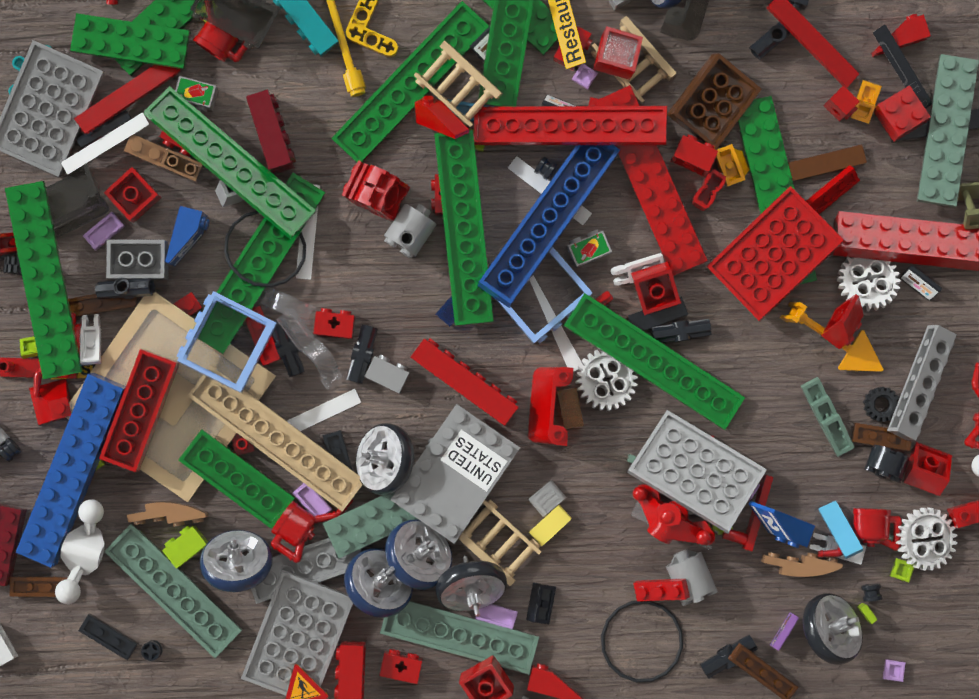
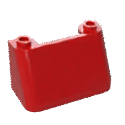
[528,367,574,446]

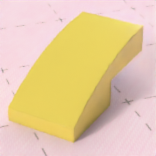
[529,505,572,546]

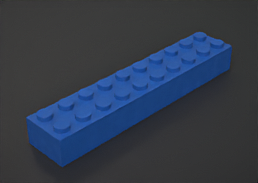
[478,145,620,308]
[16,373,126,568]

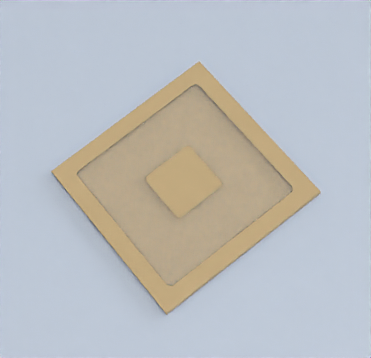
[65,292,276,502]

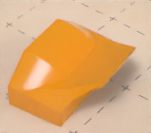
[715,144,749,187]

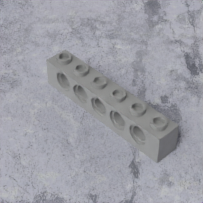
[887,325,957,441]

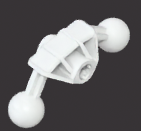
[55,500,104,604]

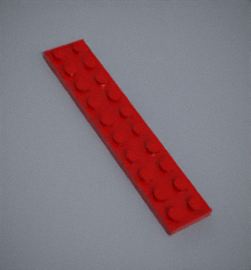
[595,85,708,276]
[473,106,667,145]

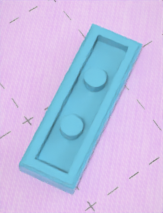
[819,501,863,559]

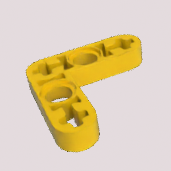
[346,0,398,57]

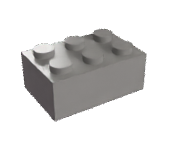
[106,240,169,280]

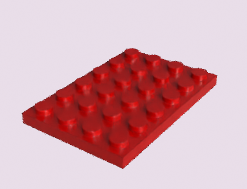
[707,186,845,322]

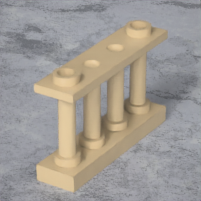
[591,16,676,106]
[414,41,503,128]
[458,500,541,586]

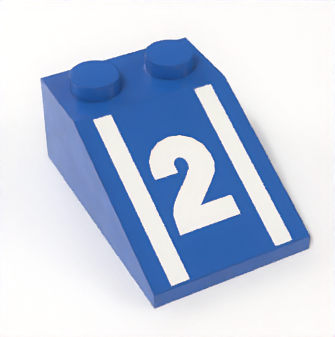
[165,206,210,266]
[748,501,815,548]

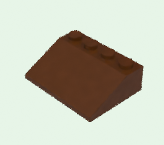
[667,53,762,150]

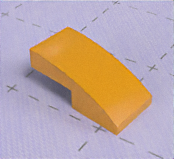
[851,80,882,124]

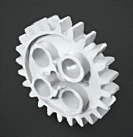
[837,257,901,311]
[575,350,638,411]
[896,508,957,570]

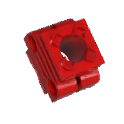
[342,160,410,221]

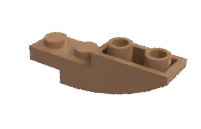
[124,134,202,181]
[127,502,209,527]
[761,552,843,577]

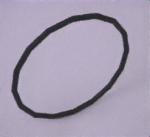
[224,211,306,288]
[601,601,683,683]

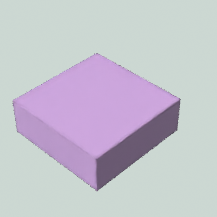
[572,63,598,90]
[883,659,906,682]

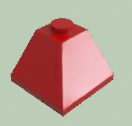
[29,379,72,425]

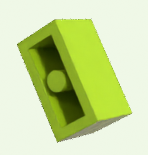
[162,525,208,569]

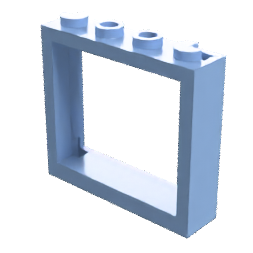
[495,247,592,344]
[177,291,277,393]

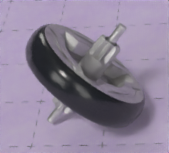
[356,423,414,495]
[435,556,507,617]
[803,593,863,665]

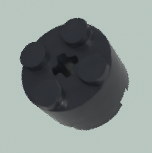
[864,444,910,484]

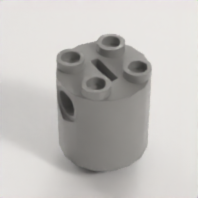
[384,204,437,258]
[666,549,718,606]

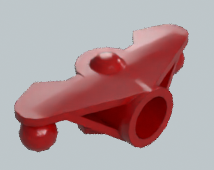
[632,484,715,545]

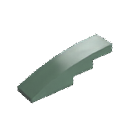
[801,377,855,457]

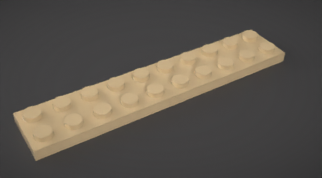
[187,365,362,511]

